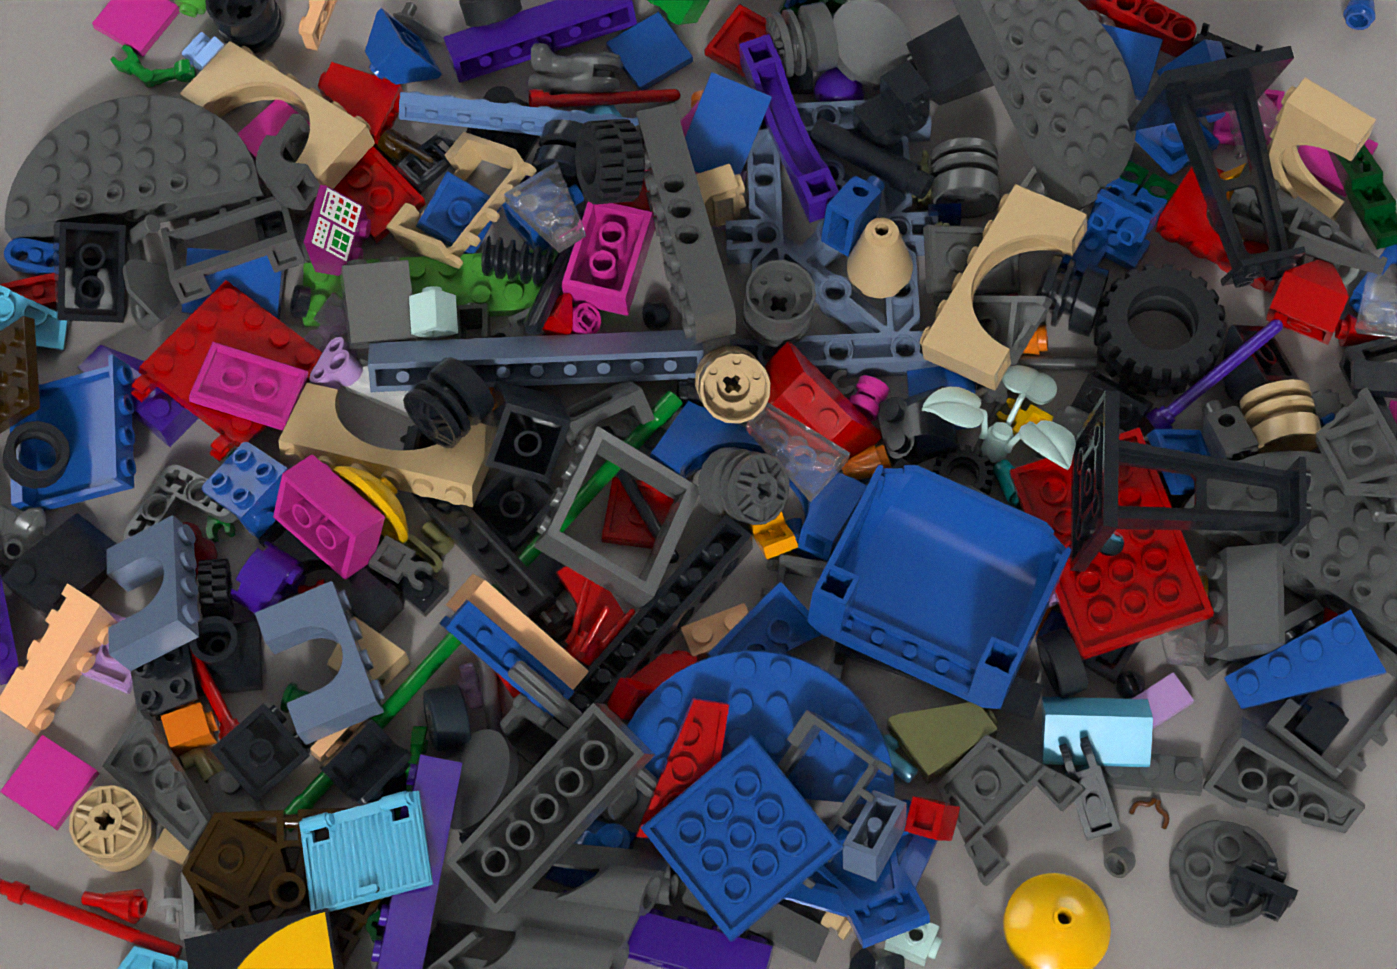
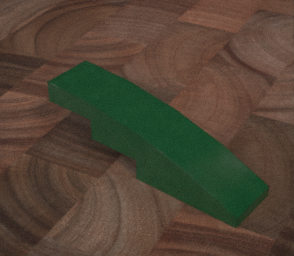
[1328,145,1397,250]

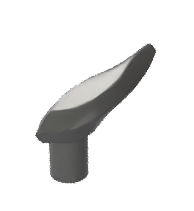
[393,2,444,43]

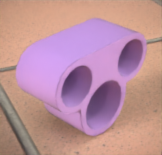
[309,337,363,390]

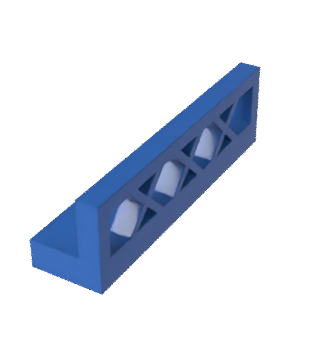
[439,599,575,717]

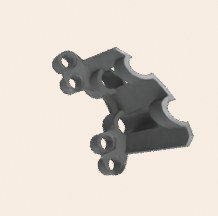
[423,838,679,969]

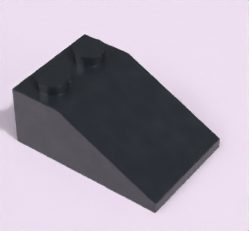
[53,222,126,323]
[2,513,117,618]

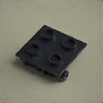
[131,642,199,721]

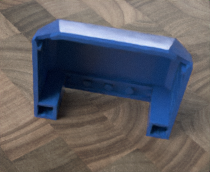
[807,465,1072,709]

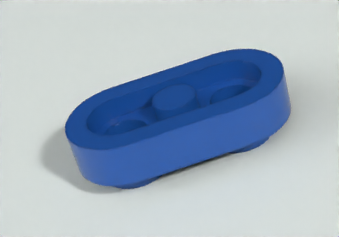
[4,238,54,276]

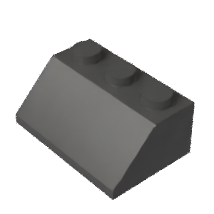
[1206,543,1285,664]

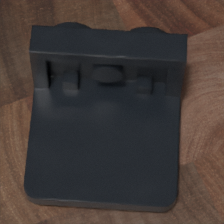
[319,718,413,806]

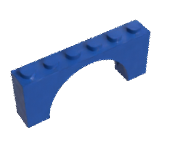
[650,401,867,562]

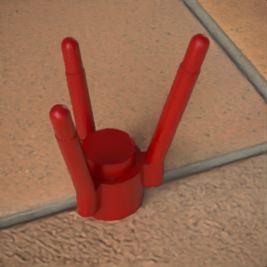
[565,578,636,666]

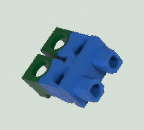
[1089,161,1179,246]

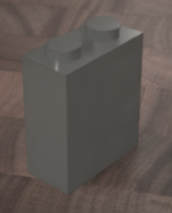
[340,256,418,350]

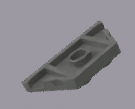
[933,296,1052,364]
[1315,387,1397,498]

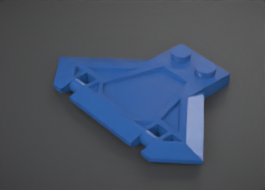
[784,799,938,949]

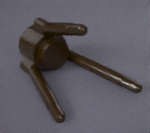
[377,129,443,170]

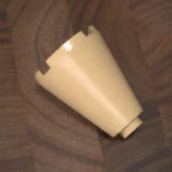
[847,218,913,299]

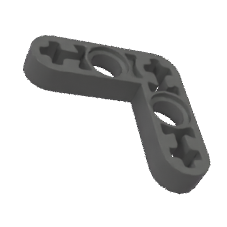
[123,465,238,541]

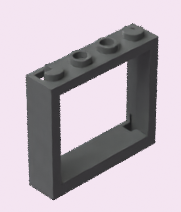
[534,426,699,609]

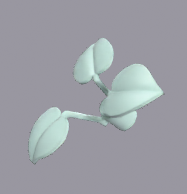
[922,365,1076,470]

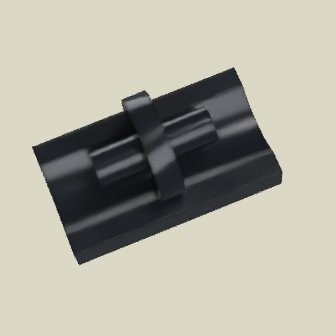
[1227,856,1298,922]

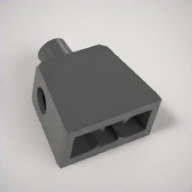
[1201,400,1259,461]

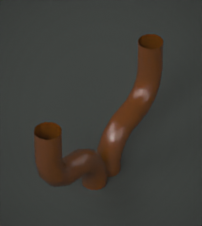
[1129,797,1170,829]

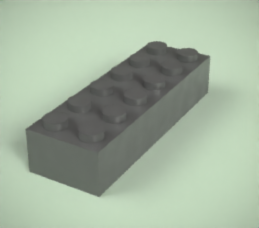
[446,703,655,914]

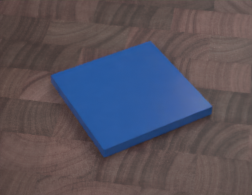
[641,735,844,942]

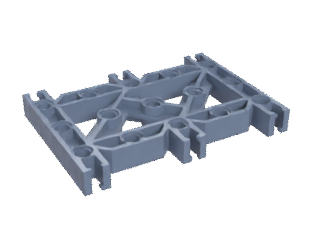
[725,100,938,383]

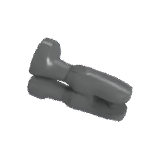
[528,43,621,95]

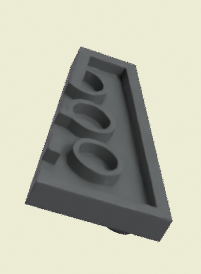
[102,710,212,850]

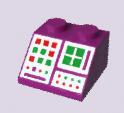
[304,185,371,276]

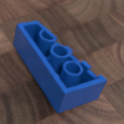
[1224,609,1387,710]

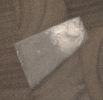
[504,162,586,253]
[746,402,850,502]

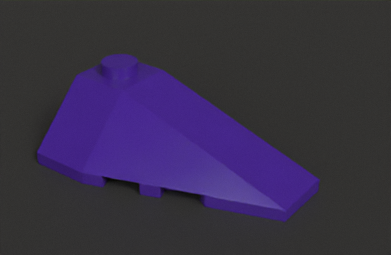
[77,344,199,447]

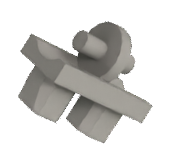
[154,869,213,941]

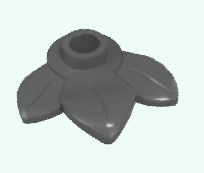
[0,505,47,567]

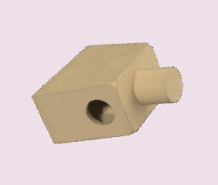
[327,616,410,689]

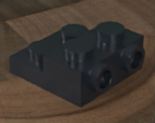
[210,703,310,803]

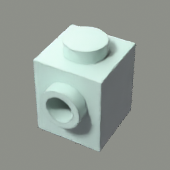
[409,286,458,340]
[884,922,943,966]

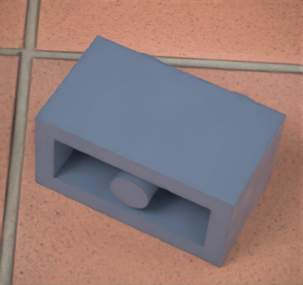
[842,790,906,882]

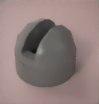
[1104,846,1136,878]

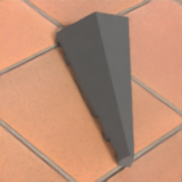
[1229,162,1388,275]

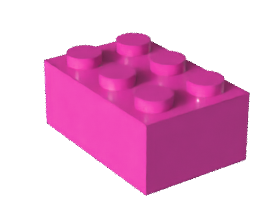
[562,201,655,316]
[273,454,385,580]

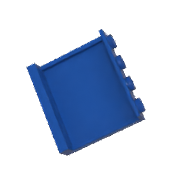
[10,354,136,512]

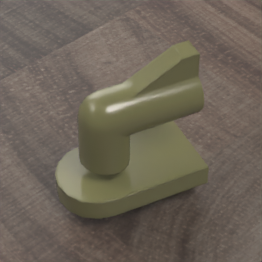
[404,519,454,573]
[179,747,225,783]

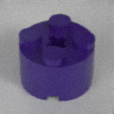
[230,541,307,614]

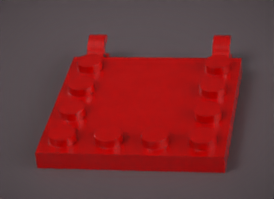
[131,280,322,462]

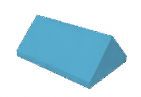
[1041,696,1153,767]

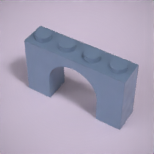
[106,515,200,671]
[255,581,385,745]

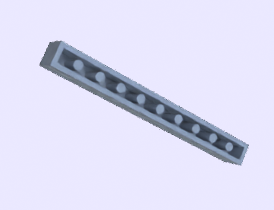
[368,330,704,392]

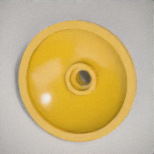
[332,466,408,544]
[1003,873,1111,969]

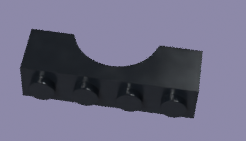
[273,530,404,634]

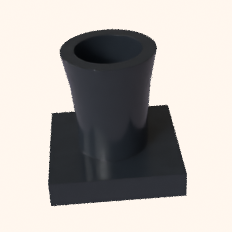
[189,616,263,696]

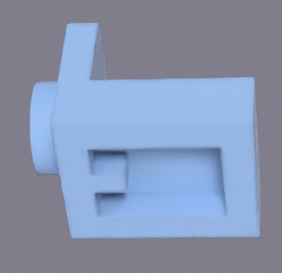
[182,32,224,71]

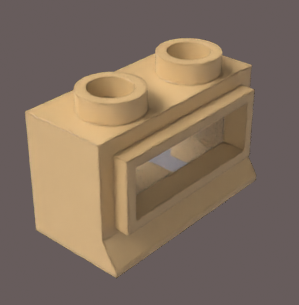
[696,164,746,228]

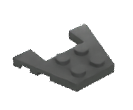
[937,735,1086,886]

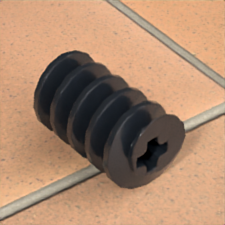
[481,235,554,287]

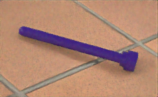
[1145,319,1283,429]

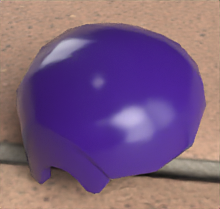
[814,67,865,102]

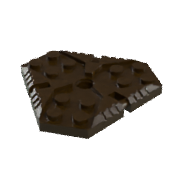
[181,807,383,969]

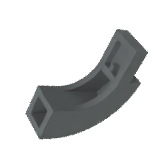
[256,114,320,210]

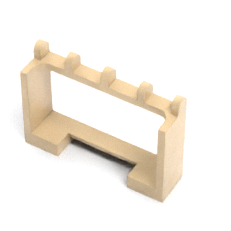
[386,132,537,269]

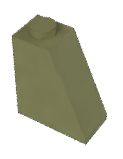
[887,702,998,784]

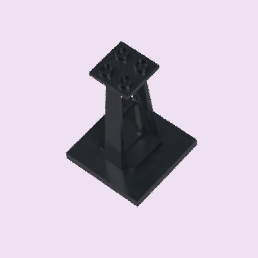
[1127,46,1306,288]
[1070,390,1312,572]

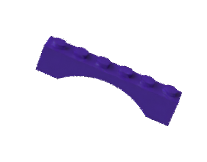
[739,34,839,223]

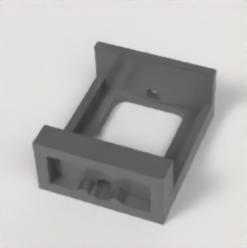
[564,380,655,448]

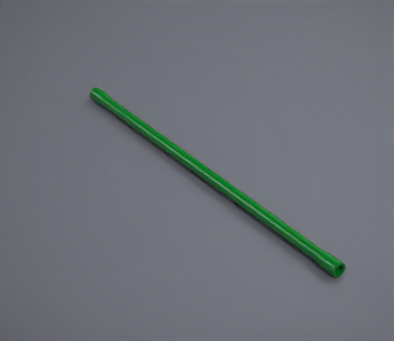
[284,391,683,832]

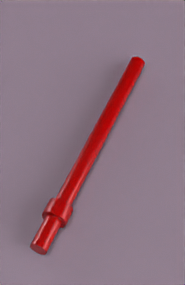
[0,878,183,959]

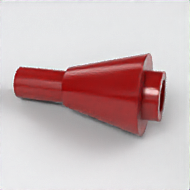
[1335,314,1392,346]
[81,889,148,924]

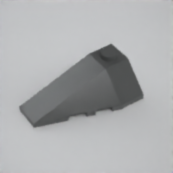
[1203,717,1365,833]
[682,887,830,964]

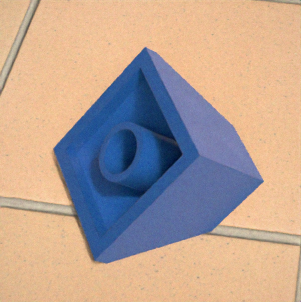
[365,8,442,85]

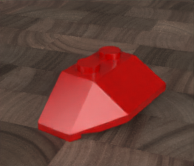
[763,341,882,461]

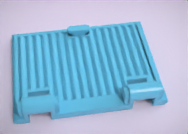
[299,791,433,912]

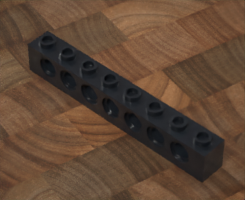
[553,515,753,730]

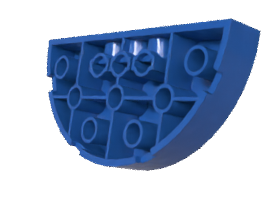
[627,650,895,805]

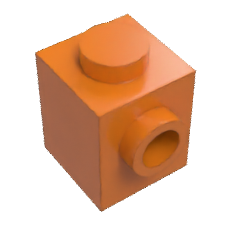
[161,702,219,757]

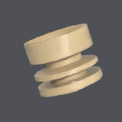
[695,345,771,424]
[1240,379,1321,455]
[69,785,156,872]

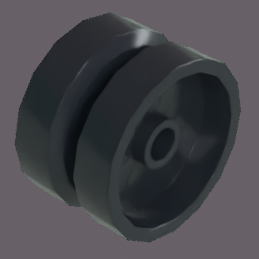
[532,119,584,195]

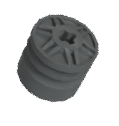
[766,2,839,79]
[930,137,1001,219]
[742,260,816,348]
[698,447,790,525]

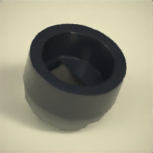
[642,301,671,328]
[1116,670,1145,699]

